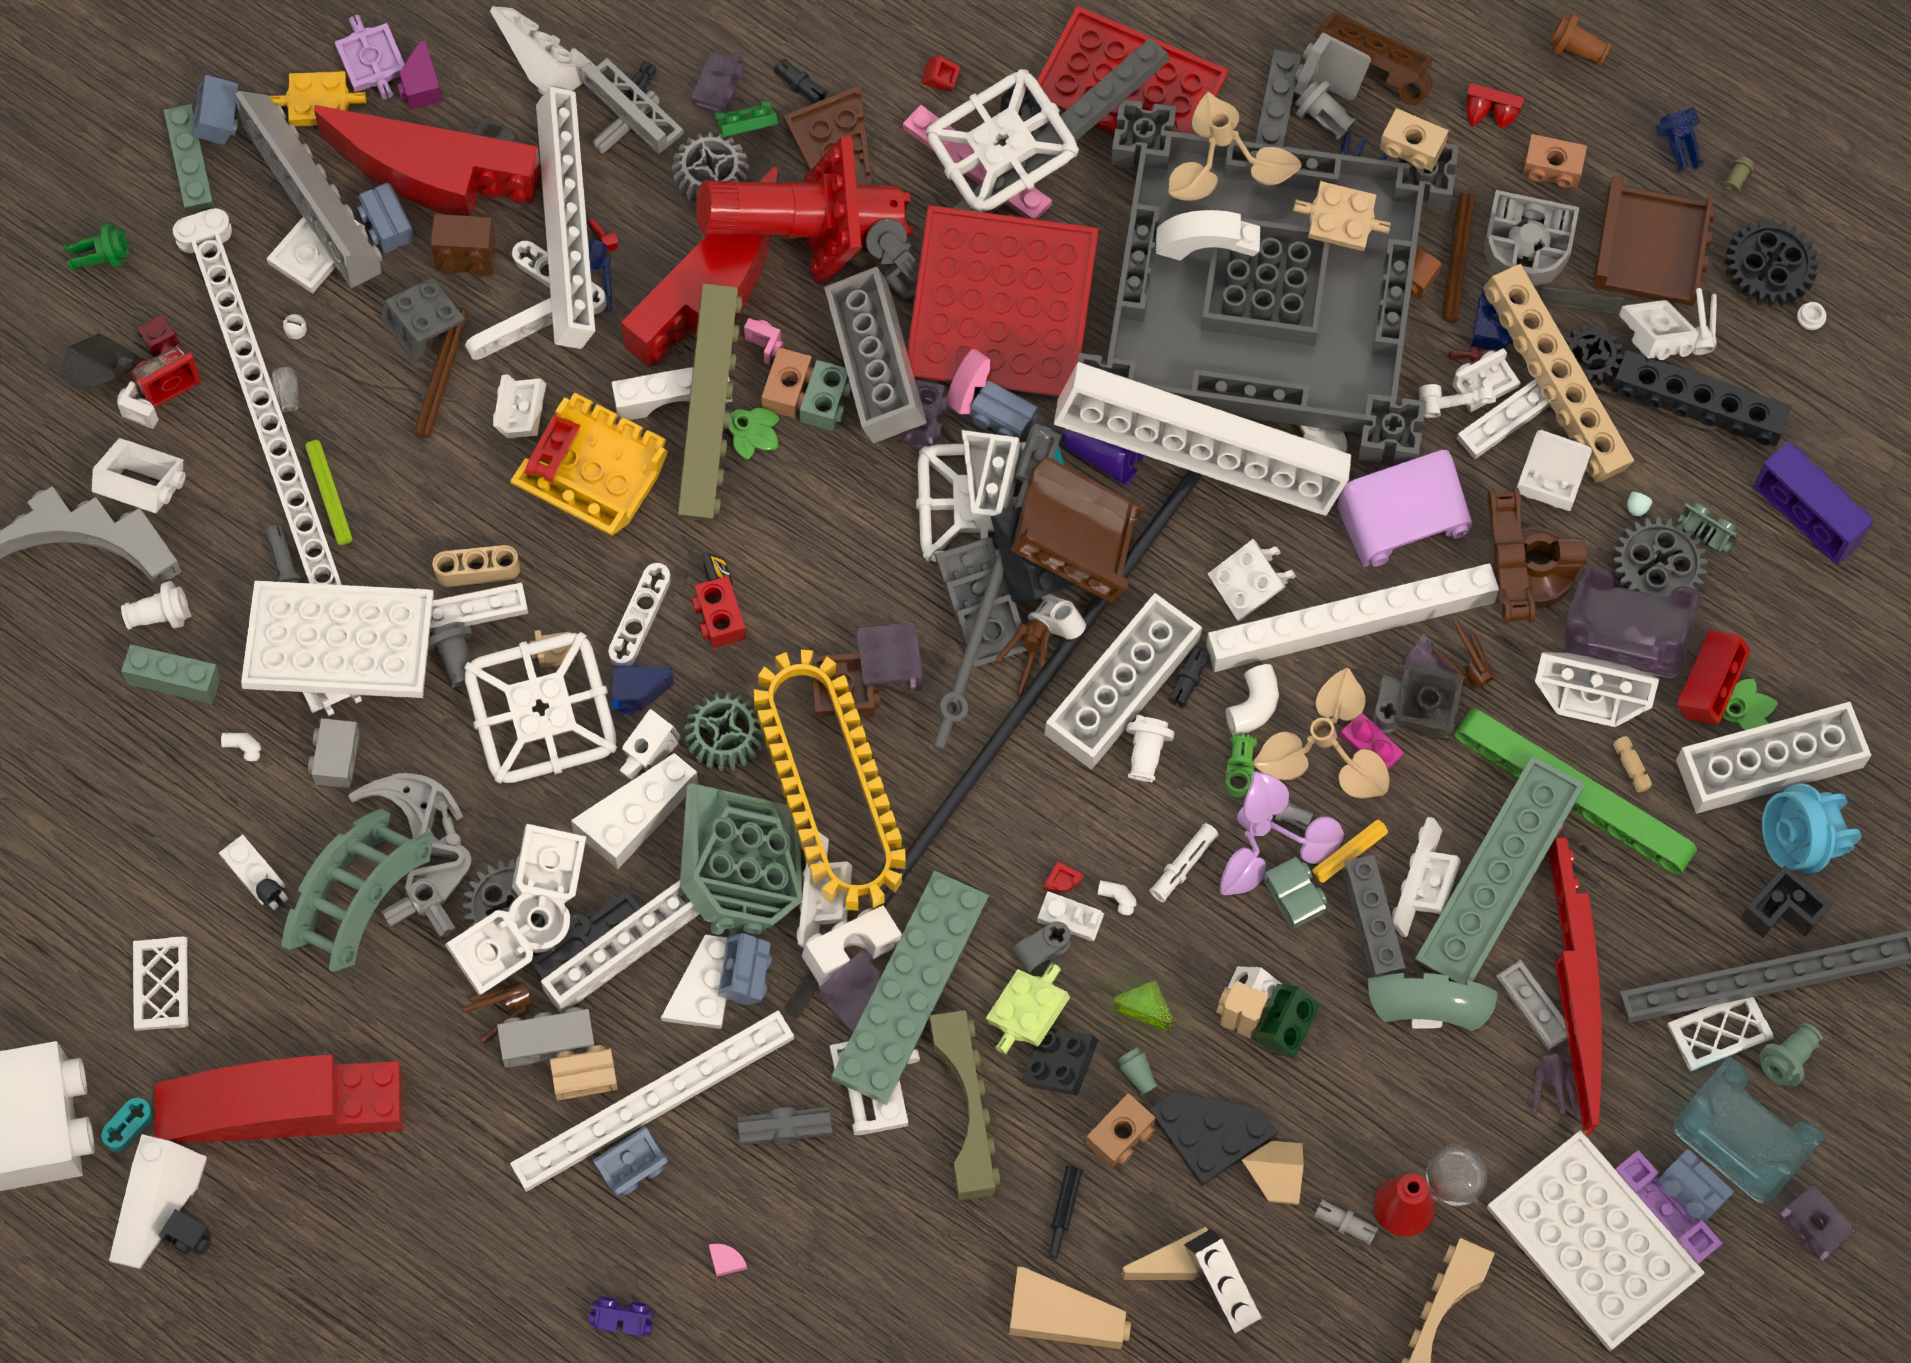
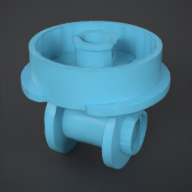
[1762,784,1862,874]

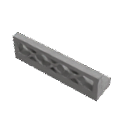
[581,58,684,154]

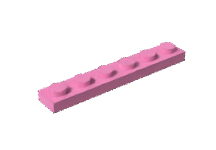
[903,105,1052,220]

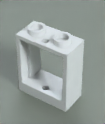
[92,438,186,513]

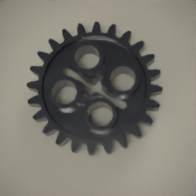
[1724,219,1819,307]

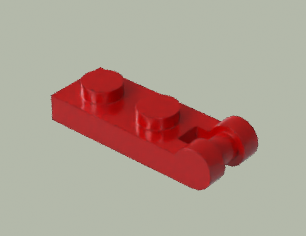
[525,415,581,483]

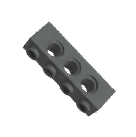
[1342,855,1405,978]

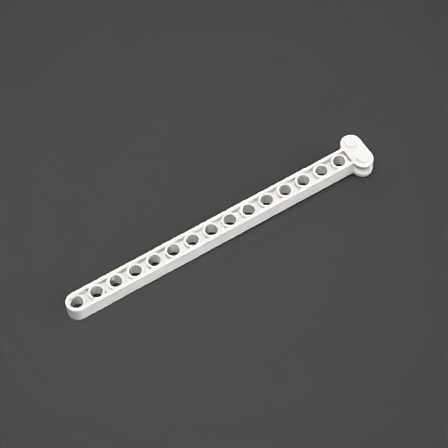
[173,208,342,585]

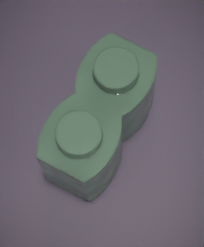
[1263,857,1327,930]

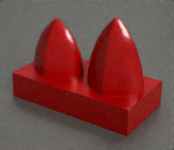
[1466,83,1524,128]

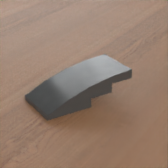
[934,537,1027,668]

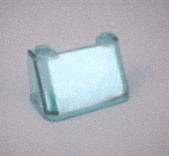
[1673,1056,1827,1204]

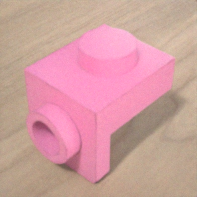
[744,318,784,365]

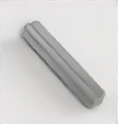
[592,91,660,153]

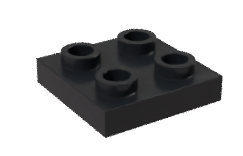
[1022,1028,1099,1096]

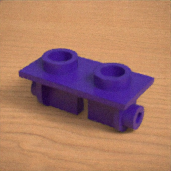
[588,1297,656,1337]

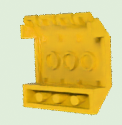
[510,393,668,536]

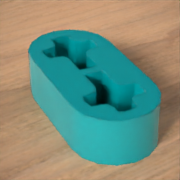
[101,1098,153,1152]

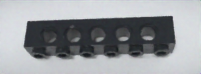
[1611,350,1792,447]

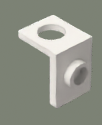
[1228,966,1282,1009]

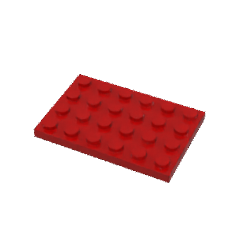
[1037,6,1229,135]

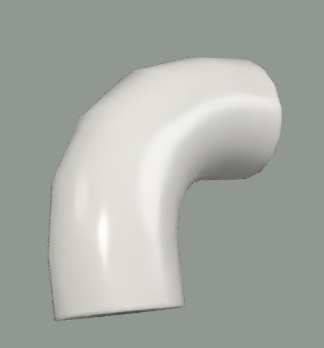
[1226,664,1279,736]

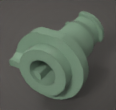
[1759,1023,1823,1086]

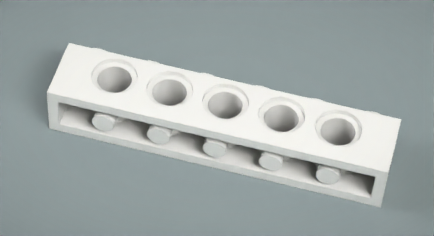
[541,880,700,1014]

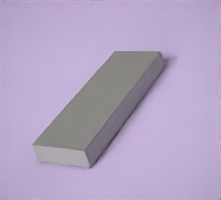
[1495,960,1567,1052]

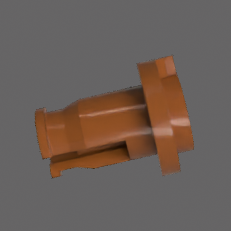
[1549,13,1612,66]

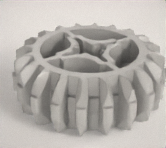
[672,131,749,201]

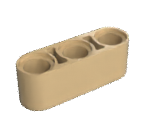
[432,545,520,587]

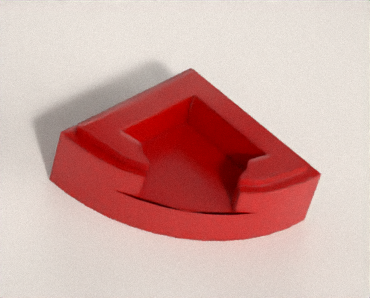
[1043,861,1084,893]

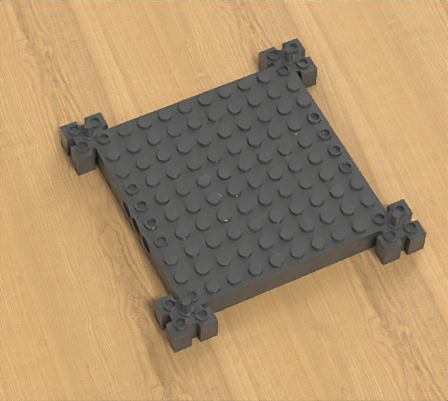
[1078,100,1459,465]

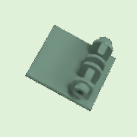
[1677,502,1738,554]

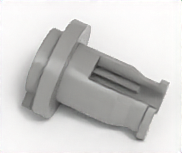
[1295,80,1357,140]

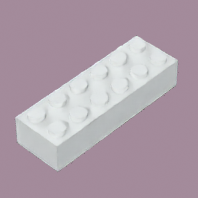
[1045,593,1202,770]
[1676,702,1871,814]

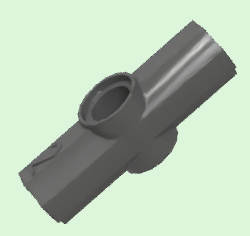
[737,1107,832,1145]

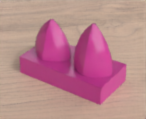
[1340,713,1404,770]

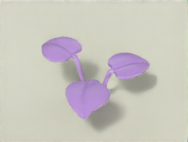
[1219,772,1344,895]

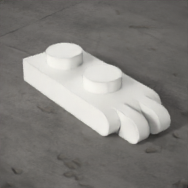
[219,834,288,910]

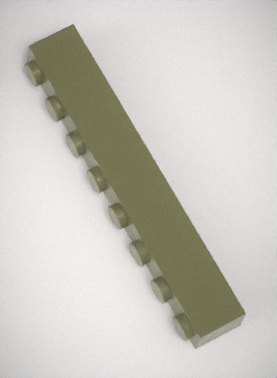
[677,283,742,522]

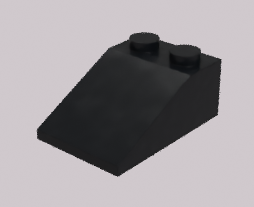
[990,506,1075,602]

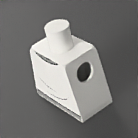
[618,709,682,781]

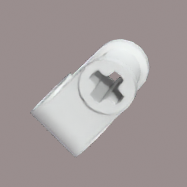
[1028,594,1086,639]

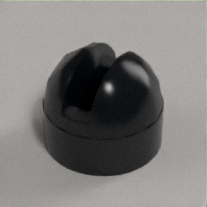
[256,879,283,905]

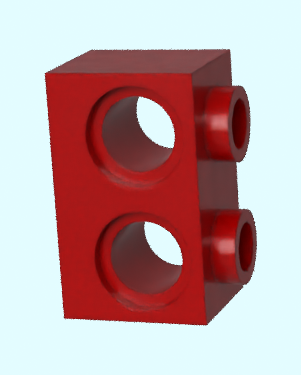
[691,576,746,649]

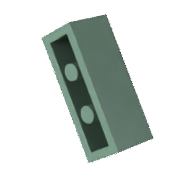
[121,644,221,704]

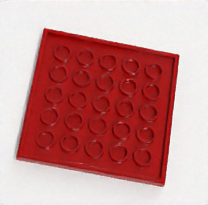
[907,205,1099,397]

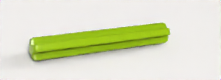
[305,440,352,546]

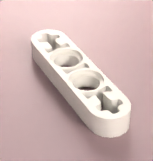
[512,241,607,314]
[465,298,553,360]
[608,563,671,669]

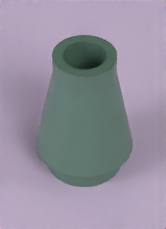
[1117,1047,1157,1095]

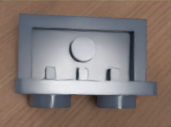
[593,1127,669,1196]

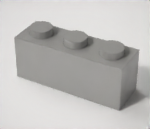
[497,1007,595,1068]

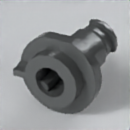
[428,622,473,688]

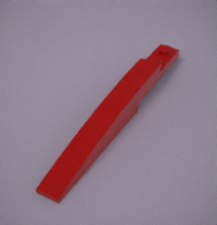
[1548,838,1602,1135]

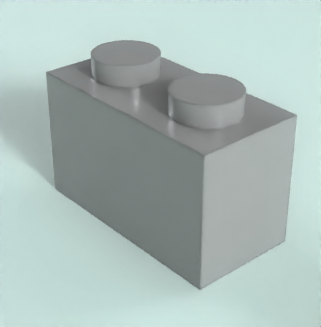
[308,718,360,788]

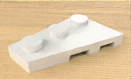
[661,935,727,1029]

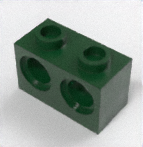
[1252,984,1320,1058]

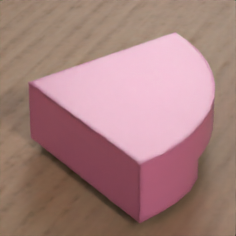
[709,1244,747,1277]

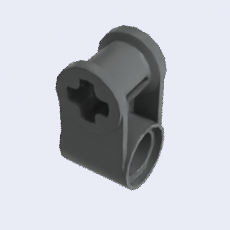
[1372,674,1412,735]
[1012,921,1071,975]

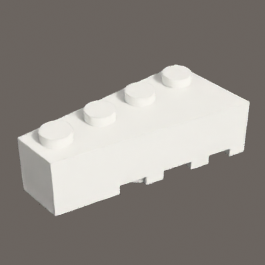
[571,753,698,869]

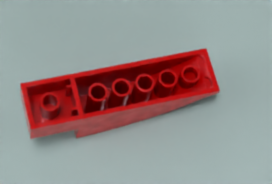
[314,105,541,216]
[621,167,779,368]
[155,1054,404,1144]

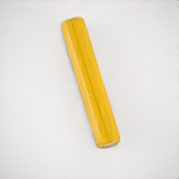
[1312,820,1388,883]

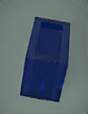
[611,665,674,713]

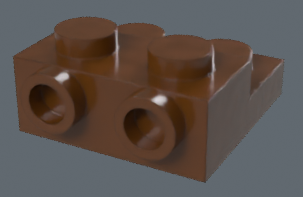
[812,652,880,717]

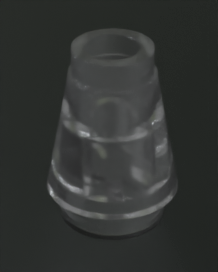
[270,367,299,412]

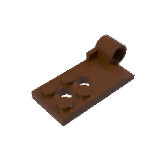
[1315,12,1433,105]

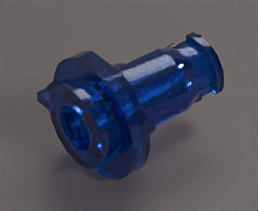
[1655,107,1704,173]

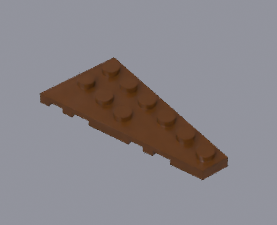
[783,85,872,258]

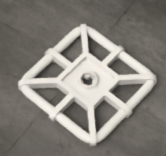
[925,69,1079,213]
[916,442,1026,562]
[464,632,617,784]

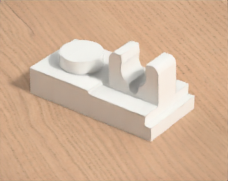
[1037,892,1104,942]

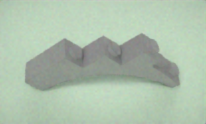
[0,486,181,588]

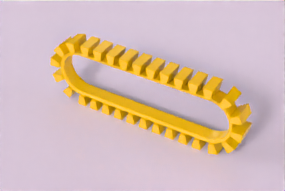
[754,649,906,911]

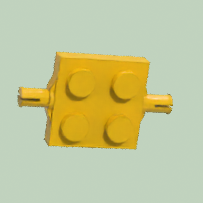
[269,71,366,126]

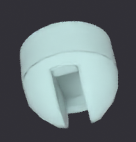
[1627,492,1653,516]

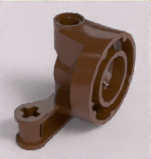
[1487,488,1587,624]

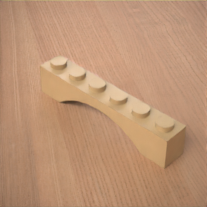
[1401,1238,1495,1363]

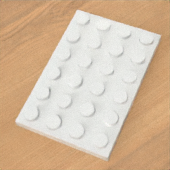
[241,581,434,698]
[1486,1130,1705,1352]

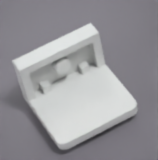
[1517,430,1592,511]

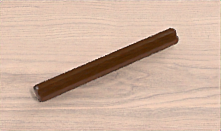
[1442,193,1474,322]
[415,307,468,438]

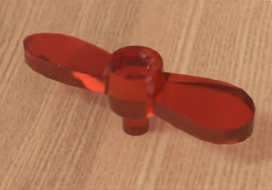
[1448,347,1498,364]

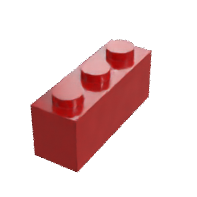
[1677,630,1751,725]

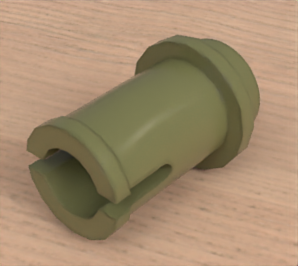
[1723,156,1754,194]

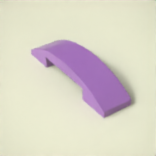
[1615,1150,1723,1264]

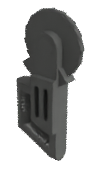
[865,218,920,301]

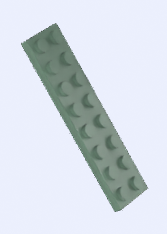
[1415,755,1585,985]
[831,870,989,1105]

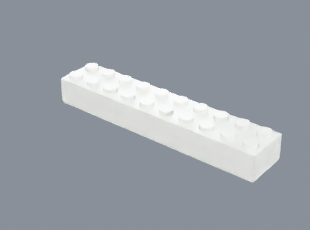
[1054,362,1351,516]

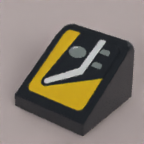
[702,553,733,585]

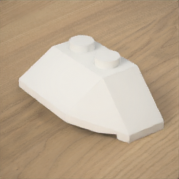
[1535,652,1659,727]

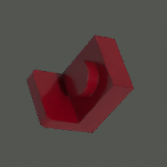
[137,314,180,357]

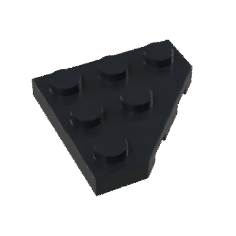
[1149,1092,1278,1186]

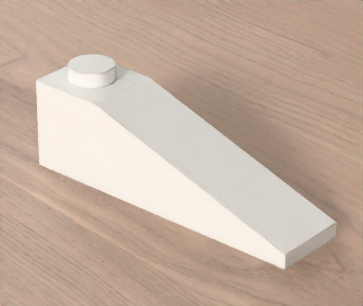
[490,6,596,95]
[109,1134,207,1269]

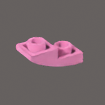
[946,349,990,414]

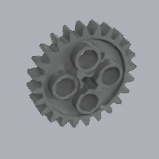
[1611,517,1708,609]
[463,859,545,929]

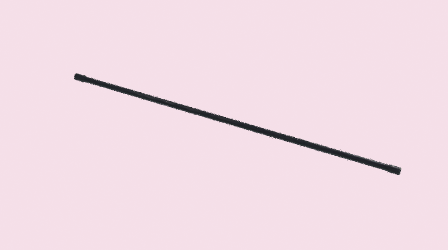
[879,417,1244,908]

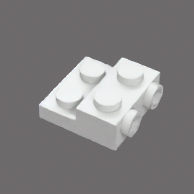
[1619,300,1699,360]

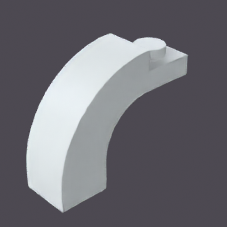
[1156,210,1260,261]

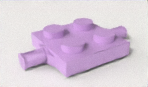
[335,15,405,99]

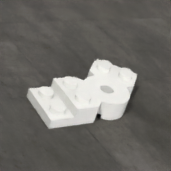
[445,824,586,996]

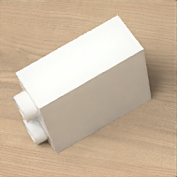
[0,1041,95,1191]

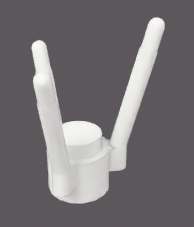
[1692,288,1717,355]

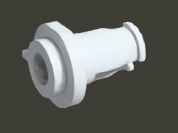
[121,581,192,630]
[1126,715,1174,782]

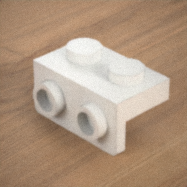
[1452,348,1520,413]
[493,374,546,438]

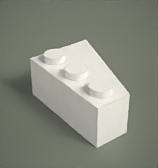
[962,430,1023,530]

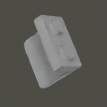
[1294,33,1371,100]

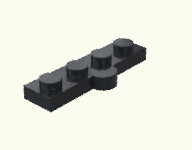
[530,891,641,980]

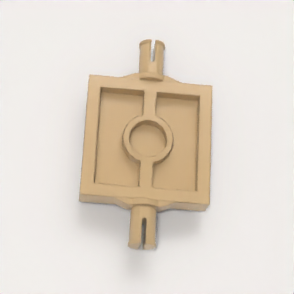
[1293,181,1391,251]

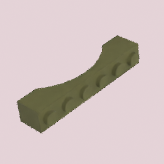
[929,1010,1000,1201]

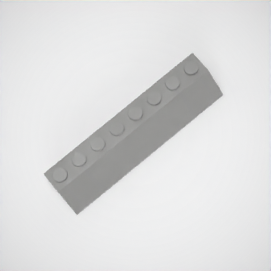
[235,91,383,288]

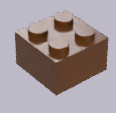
[431,214,497,276]

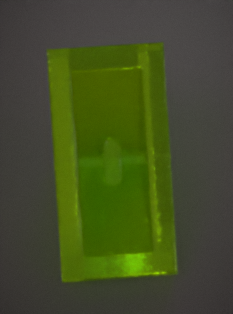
[1112,980,1173,1032]

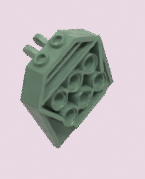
[680,783,802,936]

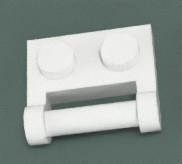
[848,1080,908,1135]

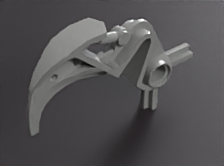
[348,773,472,938]

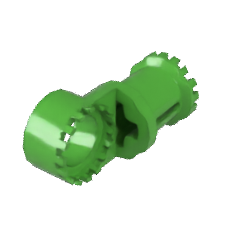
[1225,733,1257,798]

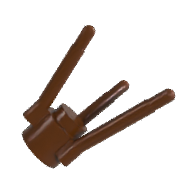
[1431,618,1495,689]
[996,620,1051,696]
[462,982,532,1043]

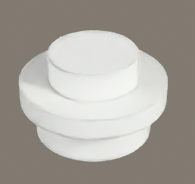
[1797,302,1826,330]

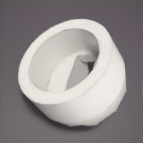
[283,314,307,339]

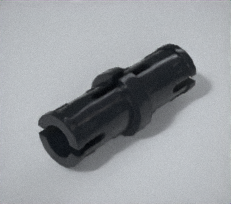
[774,58,827,104]
[1168,648,1210,708]

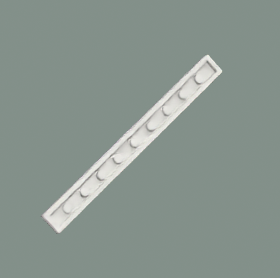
[510,1010,794,1192]

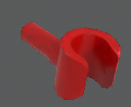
[588,219,619,252]

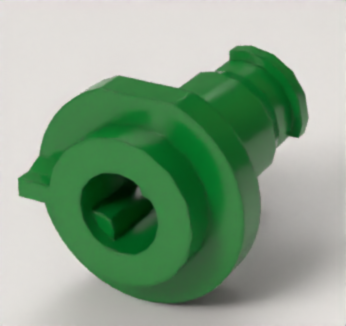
[64,222,129,271]

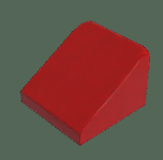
[921,55,961,92]

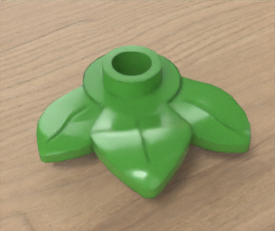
[728,408,779,460]
[1722,679,1778,731]

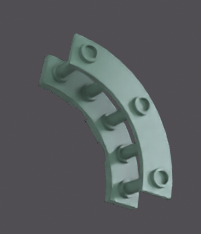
[281,809,433,972]

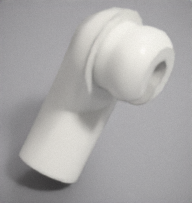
[221,733,261,761]
[1097,880,1137,915]

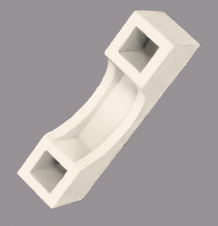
[612,367,732,421]

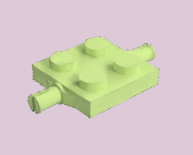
[986,963,1070,1055]

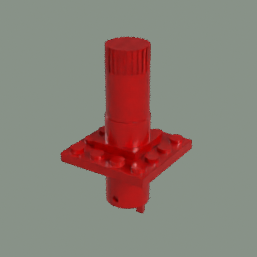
[696,136,913,284]

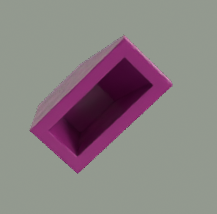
[397,40,442,110]

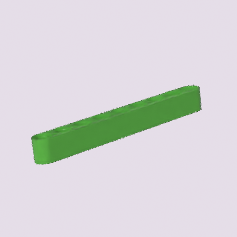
[1454,708,1697,875]

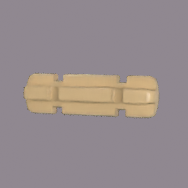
[1613,736,1652,793]

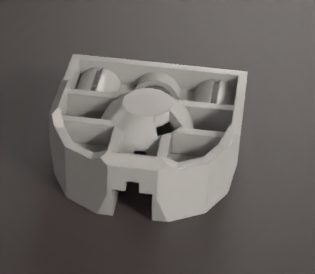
[1485,190,1580,286]

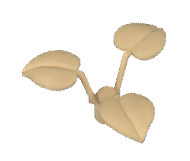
[1168,92,1302,201]
[1254,668,1390,799]

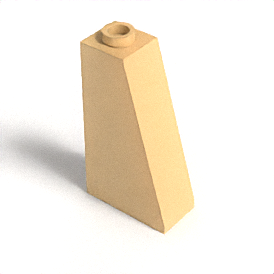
[1009,1267,1131,1349]

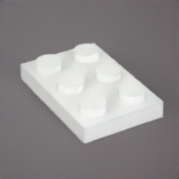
[267,217,366,294]

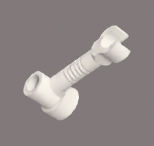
[1418,384,1496,418]

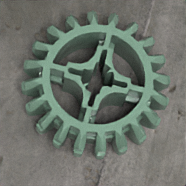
[684,692,764,772]

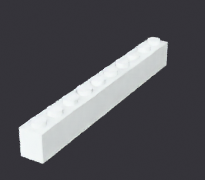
[536,86,595,349]
[1206,563,1499,672]

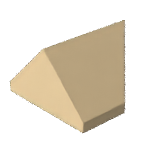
[1242,1141,1304,1205]

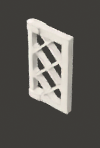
[133,937,188,1031]
[1667,997,1774,1072]

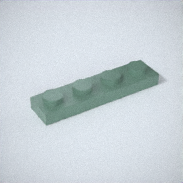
[164,104,214,213]

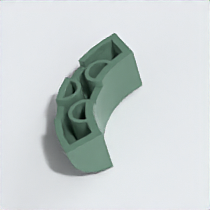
[1368,973,1497,1032]

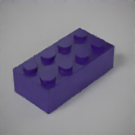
[1753,442,1873,566]

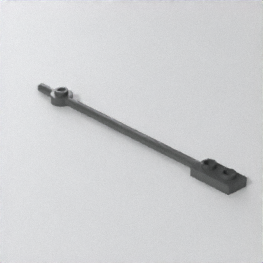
[933,423,1061,751]

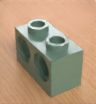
[800,360,852,431]

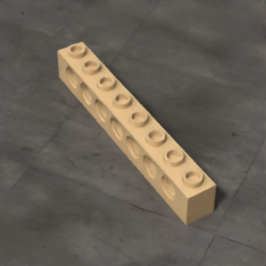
[1483,264,1635,484]

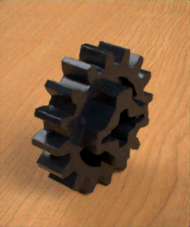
[1565,325,1623,386]

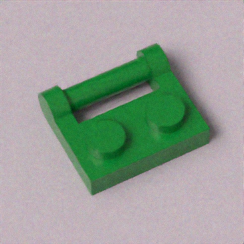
[714,100,778,137]

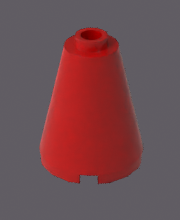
[1374,1173,1436,1237]

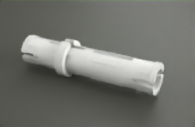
[1149,823,1219,902]

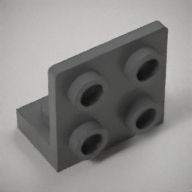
[381,278,464,361]

